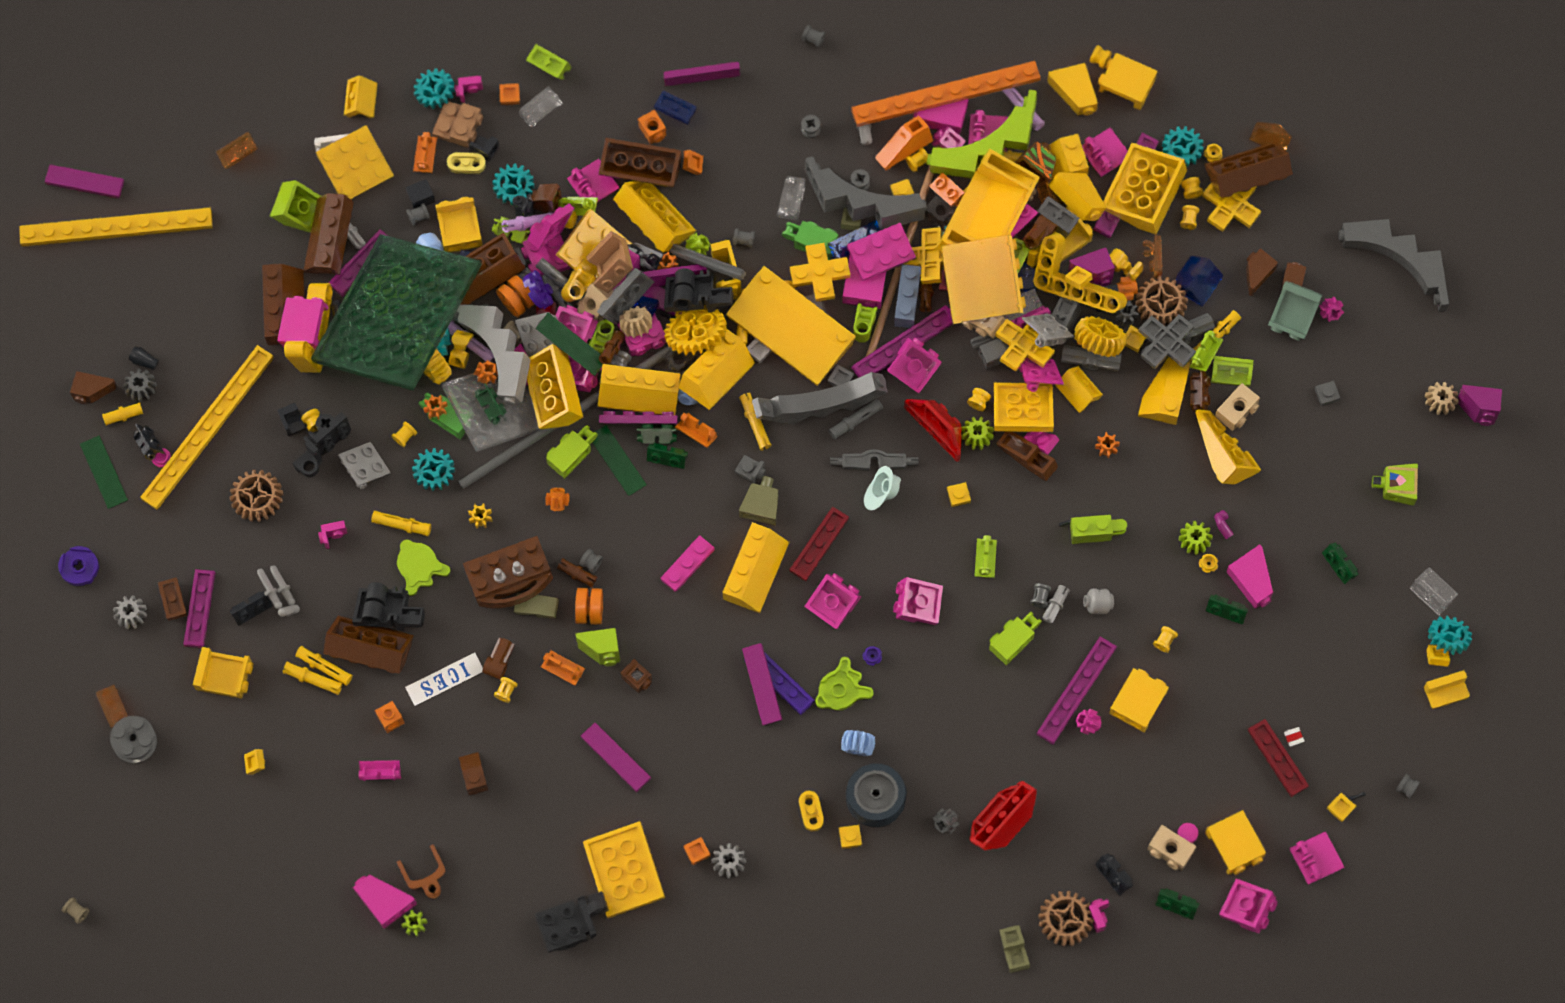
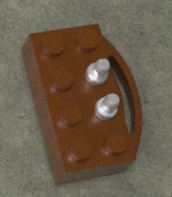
[463,536,553,608]

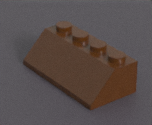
[598,138,682,188]
[1205,141,1293,197]
[304,193,354,275]
[439,232,526,305]
[262,264,305,345]
[323,615,414,674]

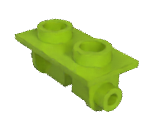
[558,197,598,216]
[492,216,531,244]
[1190,330,1223,372]
[975,535,997,578]

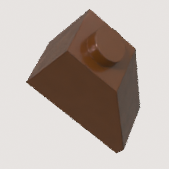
[531,184,562,213]
[1246,248,1278,296]
[70,371,117,404]
[459,752,488,796]

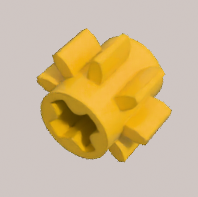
[468,504,492,529]

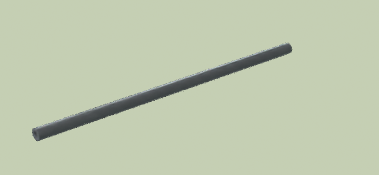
[458,346,674,489]

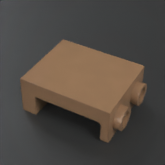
[587,231,633,294]

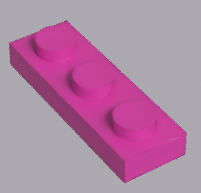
[661,535,715,593]

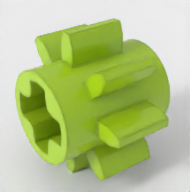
[686,233,710,255]
[401,910,427,937]

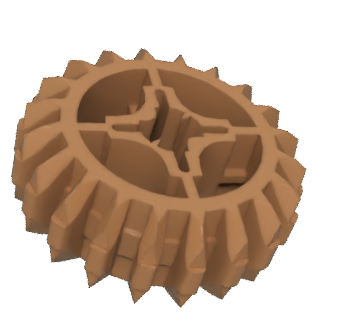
[1135,276,1188,326]
[230,469,283,522]
[1039,891,1094,946]

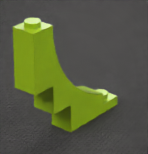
[927,90,1037,179]

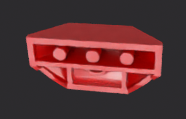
[904,399,962,462]
[970,781,1037,851]

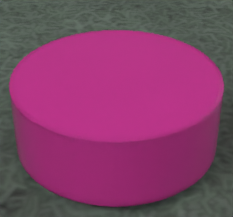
[1177,823,1198,843]

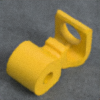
[1110,249,1143,280]
[449,330,474,369]

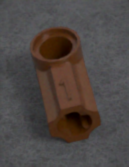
[1023,215,1058,250]
[482,638,515,680]

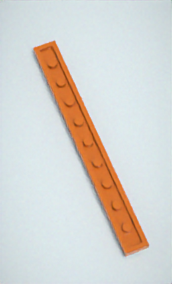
[852,61,1041,127]

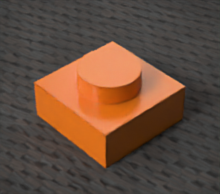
[500,83,520,105]
[683,150,703,175]
[683,837,711,865]

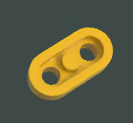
[799,791,824,831]

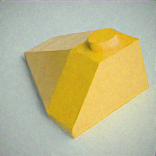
[1138,357,1191,425]
[1195,410,1261,485]

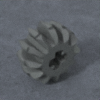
[123,368,157,403]

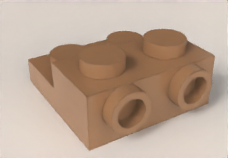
[432,101,483,148]

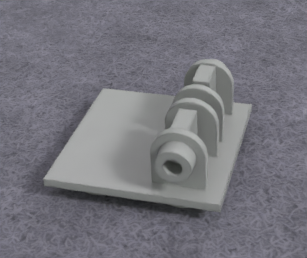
[515,312,557,356]
[1022,314,1074,347]
[338,442,391,490]

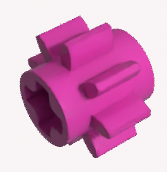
[1319,297,1344,322]
[1076,709,1101,735]

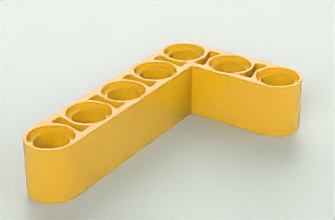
[1033,233,1127,313]
[284,283,332,373]

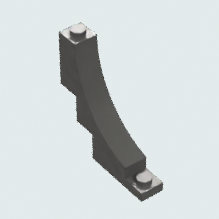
[805,156,927,230]
[1338,219,1449,312]
[752,372,888,425]

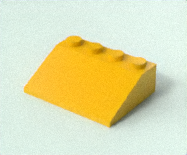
[1103,143,1187,234]

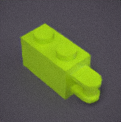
[546,425,598,479]
[1070,515,1127,544]
[989,612,1042,666]

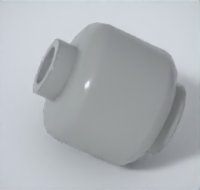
[1083,588,1114,614]

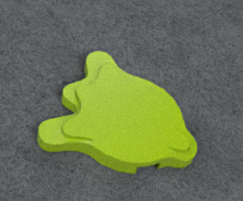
[397,540,451,596]
[815,657,874,710]

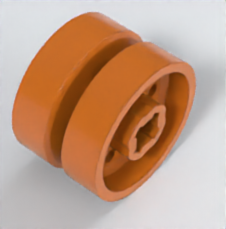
[496,275,534,318]
[575,588,603,625]

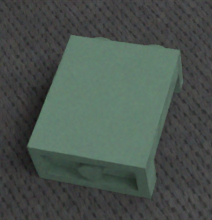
[1268,280,1323,341]

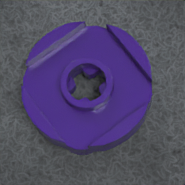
[523,270,553,309]
[58,546,99,586]

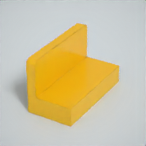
[344,75,377,118]
[1055,366,1103,413]
[1424,670,1470,709]

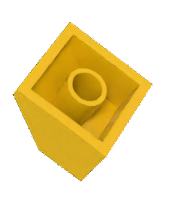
[1049,134,1089,182]

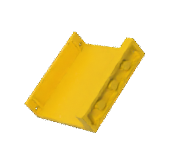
[941,235,1026,324]

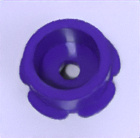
[863,646,882,666]

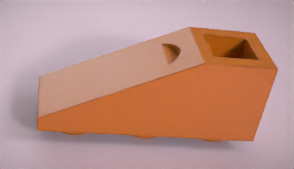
[875,115,933,171]

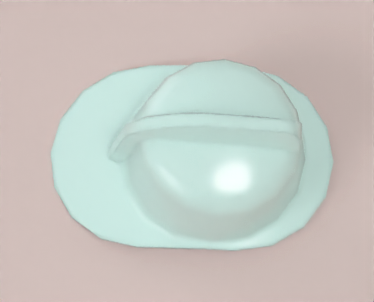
[864,466,901,511]

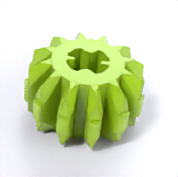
[961,416,994,450]
[1178,521,1213,555]

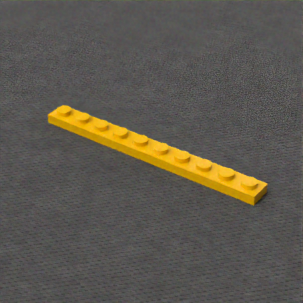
[19,208,213,246]
[140,345,274,510]

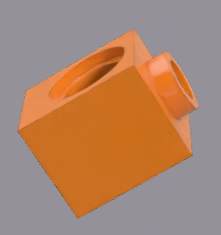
[638,110,667,144]
[375,701,405,733]

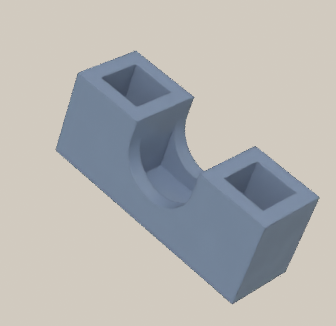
[895,264,921,328]

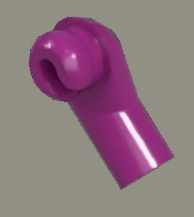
[1214,510,1234,539]

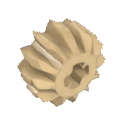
[619,306,652,338]
[1425,381,1458,415]

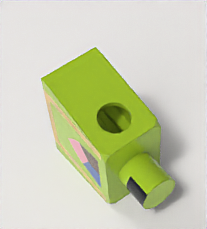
[1372,464,1418,505]

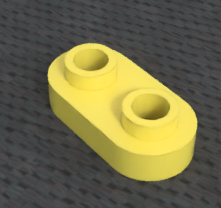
[447,153,486,174]

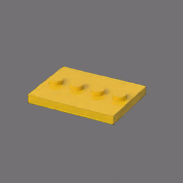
[583,821,665,918]

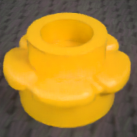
[1204,144,1223,162]
[1199,554,1218,573]

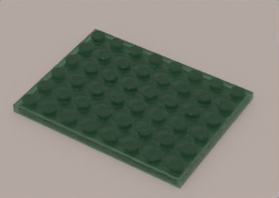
[311,234,482,391]

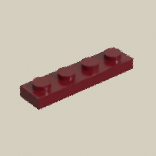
[789,506,849,582]
[1248,719,1309,798]

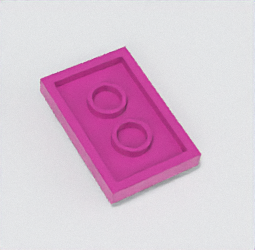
[847,223,916,281]

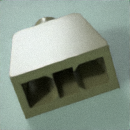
[739,476,779,526]

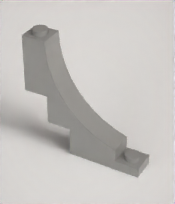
[442,304,531,405]

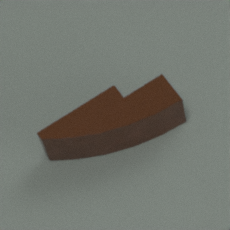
[996,431,1058,481]

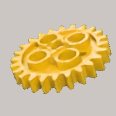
[664,305,727,355]

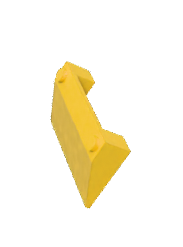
[936,149,1040,252]
[726,266,856,386]

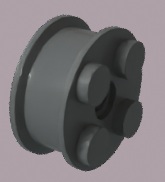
[110,716,157,763]

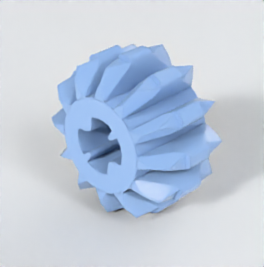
[841,730,875,756]

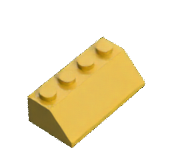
[613,181,696,253]
[679,330,755,410]
[527,344,583,429]
[597,364,680,415]
[723,522,789,613]

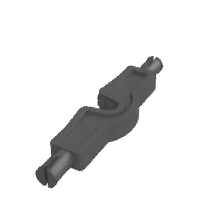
[830,449,918,471]

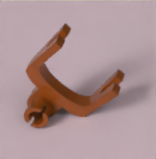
[397,844,446,899]

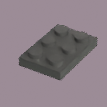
[597,268,654,325]

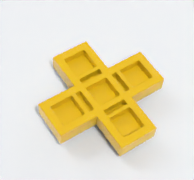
[1202,183,1261,232]
[904,227,944,284]
[790,243,850,302]
[995,319,1055,371]

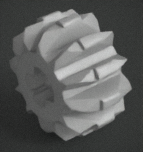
[113,595,147,629]
[712,843,746,878]

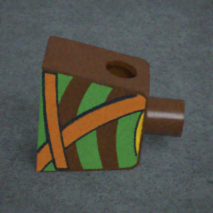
[1014,142,1056,188]

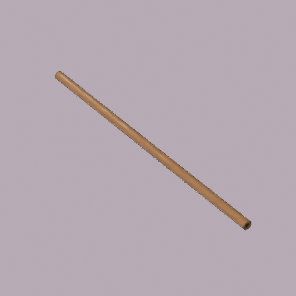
[866,146,942,356]

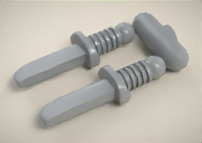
[257,565,300,617]

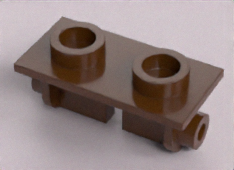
[1190,371,1211,412]

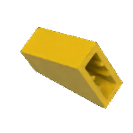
[1047,63,1098,116]
[1048,172,1106,221]

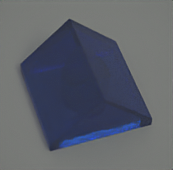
[1174,256,1224,307]

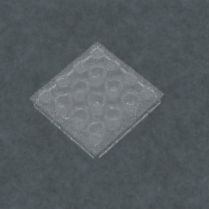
[442,366,539,452]

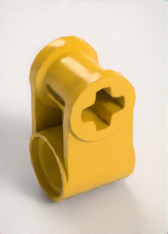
[561,264,596,302]

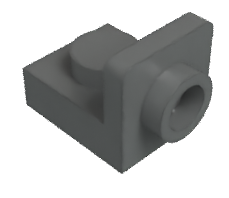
[735,455,766,484]

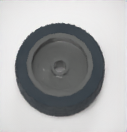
[846,763,907,827]

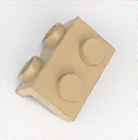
[962,315,1006,339]

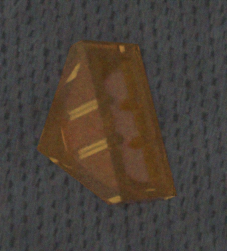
[1249,122,1292,150]

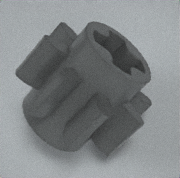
[1115,300,1139,326]
[933,808,960,834]

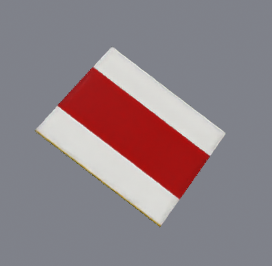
[1284,727,1305,747]

